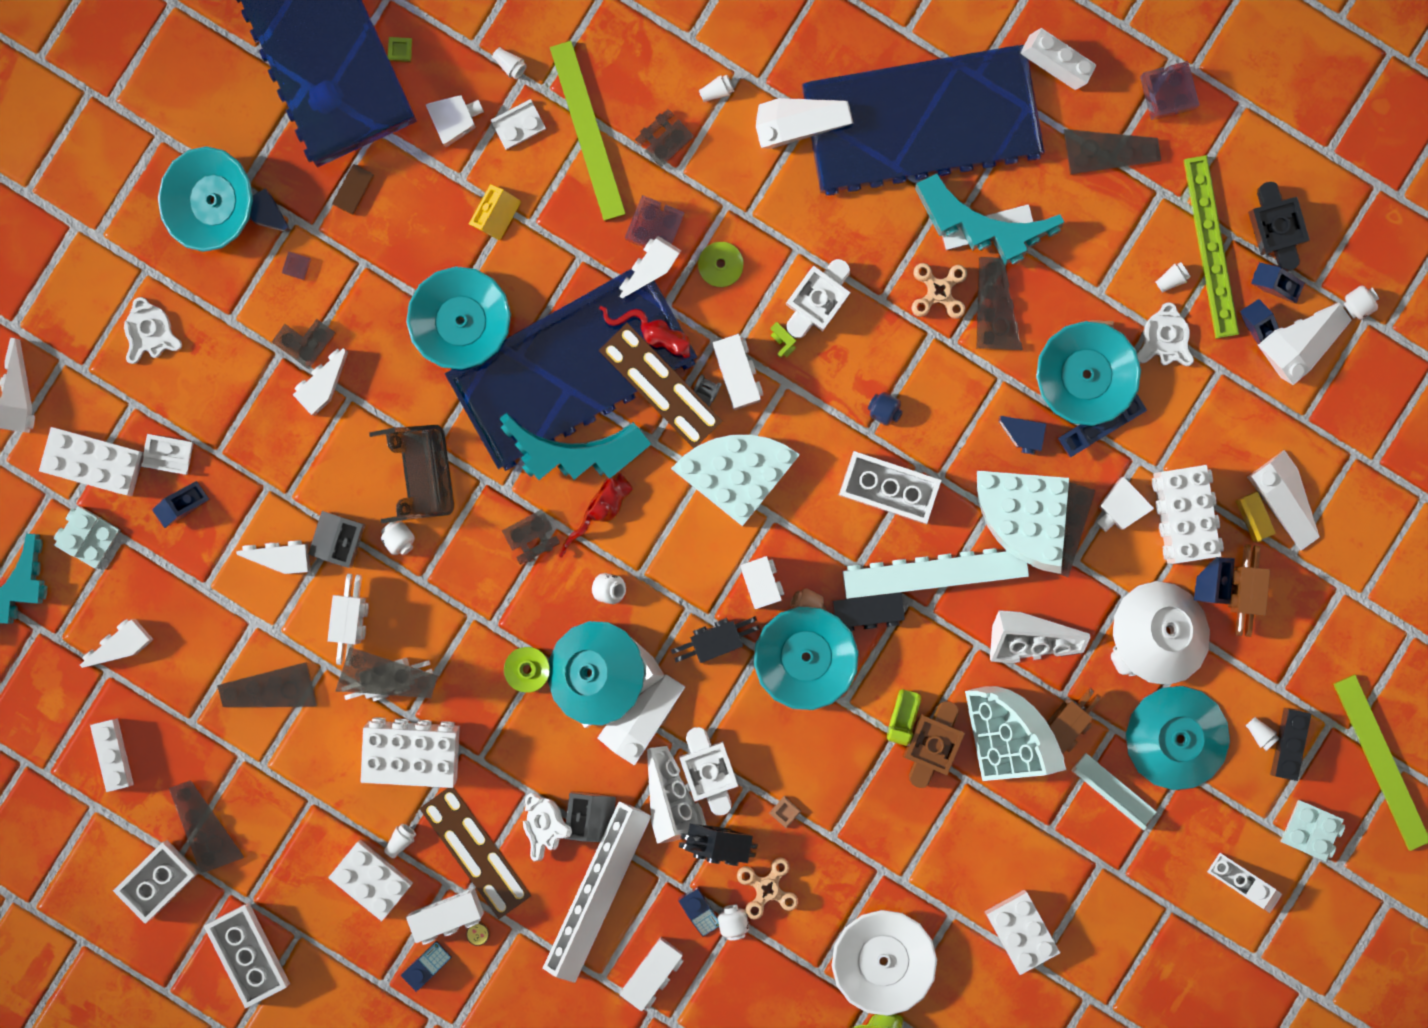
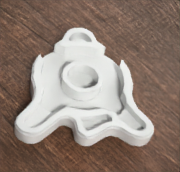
[124,297,182,364]
[1137,302,1194,366]
[523,793,572,861]

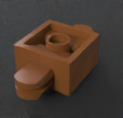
[1228,544,1270,637]
[1047,688,1101,754]
[903,701,965,788]

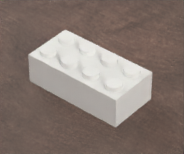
[39,427,144,496]
[839,451,941,524]
[204,902,290,1008]

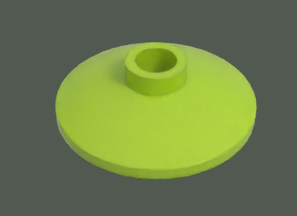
[698,242,743,287]
[504,647,550,693]

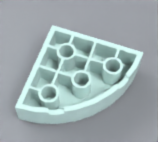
[671,435,800,526]
[977,471,1069,574]
[965,686,1066,781]

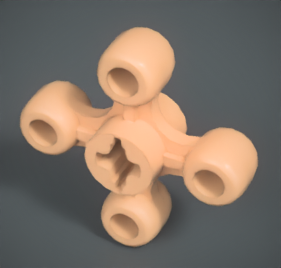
[911,263,967,319]
[737,858,798,920]

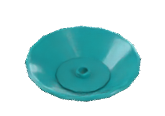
[158,146,253,252]
[406,266,511,370]
[1036,321,1141,426]
[754,606,859,710]
[548,621,644,725]
[1126,686,1230,790]

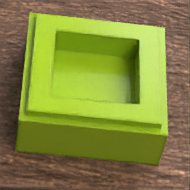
[388,37,412,62]

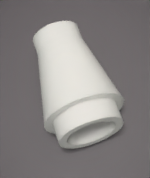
[492,47,527,79]
[699,75,734,102]
[1155,262,1191,293]
[1246,717,1280,751]
[384,824,416,858]

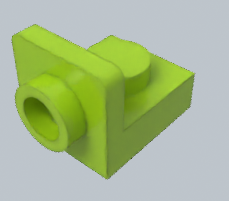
[770,322,796,358]

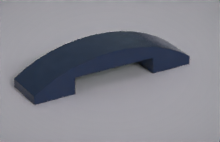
[1058,394,1147,458]

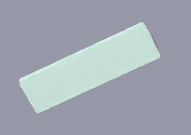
[1071,753,1157,831]

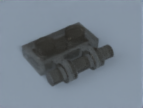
[634,109,694,168]
[502,509,560,565]

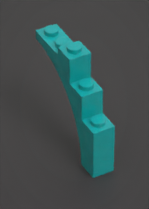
[915,174,1064,265]
[500,413,651,480]
[0,533,47,624]

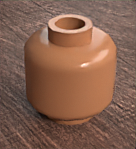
[790,588,826,610]

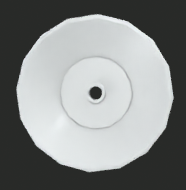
[1113,581,1210,685]
[832,910,937,1016]

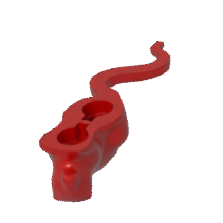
[599,306,690,358]
[559,473,633,558]

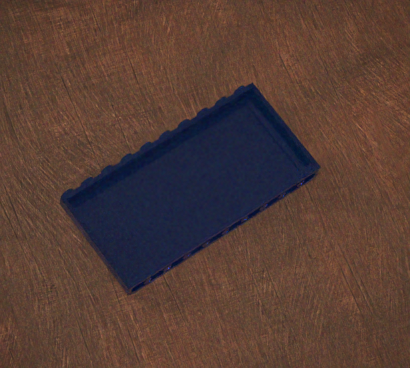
[236,0,417,168]
[801,45,1045,196]
[444,268,698,471]

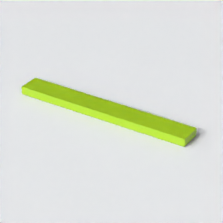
[550,41,626,221]
[1183,155,1239,339]
[1333,675,1428,851]

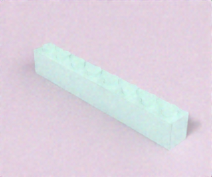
[842,548,1029,599]

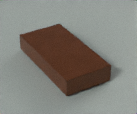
[332,164,374,215]

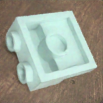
[54,506,120,569]
[1280,800,1345,861]

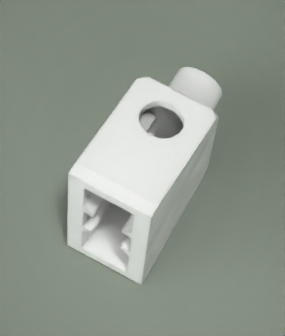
[426,95,484,147]
[1096,477,1154,532]

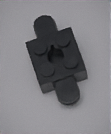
[1248,182,1310,271]
[671,616,761,663]
[679,823,758,866]

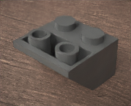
[308,511,366,568]
[564,791,616,842]

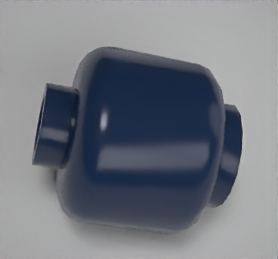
[868,392,903,426]

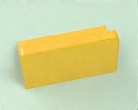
[469,184,521,240]
[1236,492,1276,542]

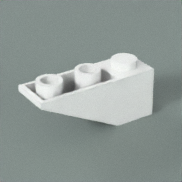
[619,236,681,298]
[293,348,348,416]
[237,540,311,574]
[80,619,154,668]
[1207,853,1282,913]

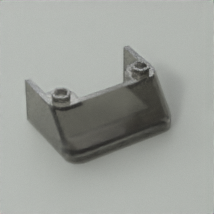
[369,425,454,524]

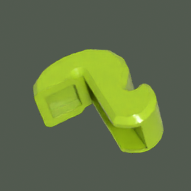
[887,689,921,746]

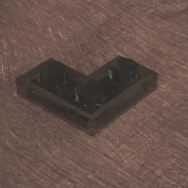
[272,319,336,369]

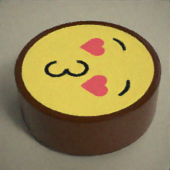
[466,922,490,946]

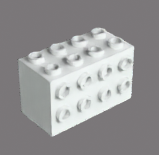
[1152,465,1224,564]
[361,717,460,788]

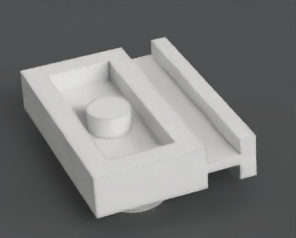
[491,99,546,150]
[141,434,194,475]

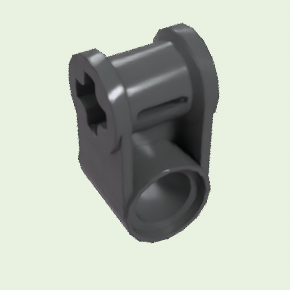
[693,374,722,408]

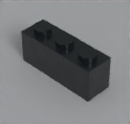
[833,593,905,631]
[1270,708,1311,781]

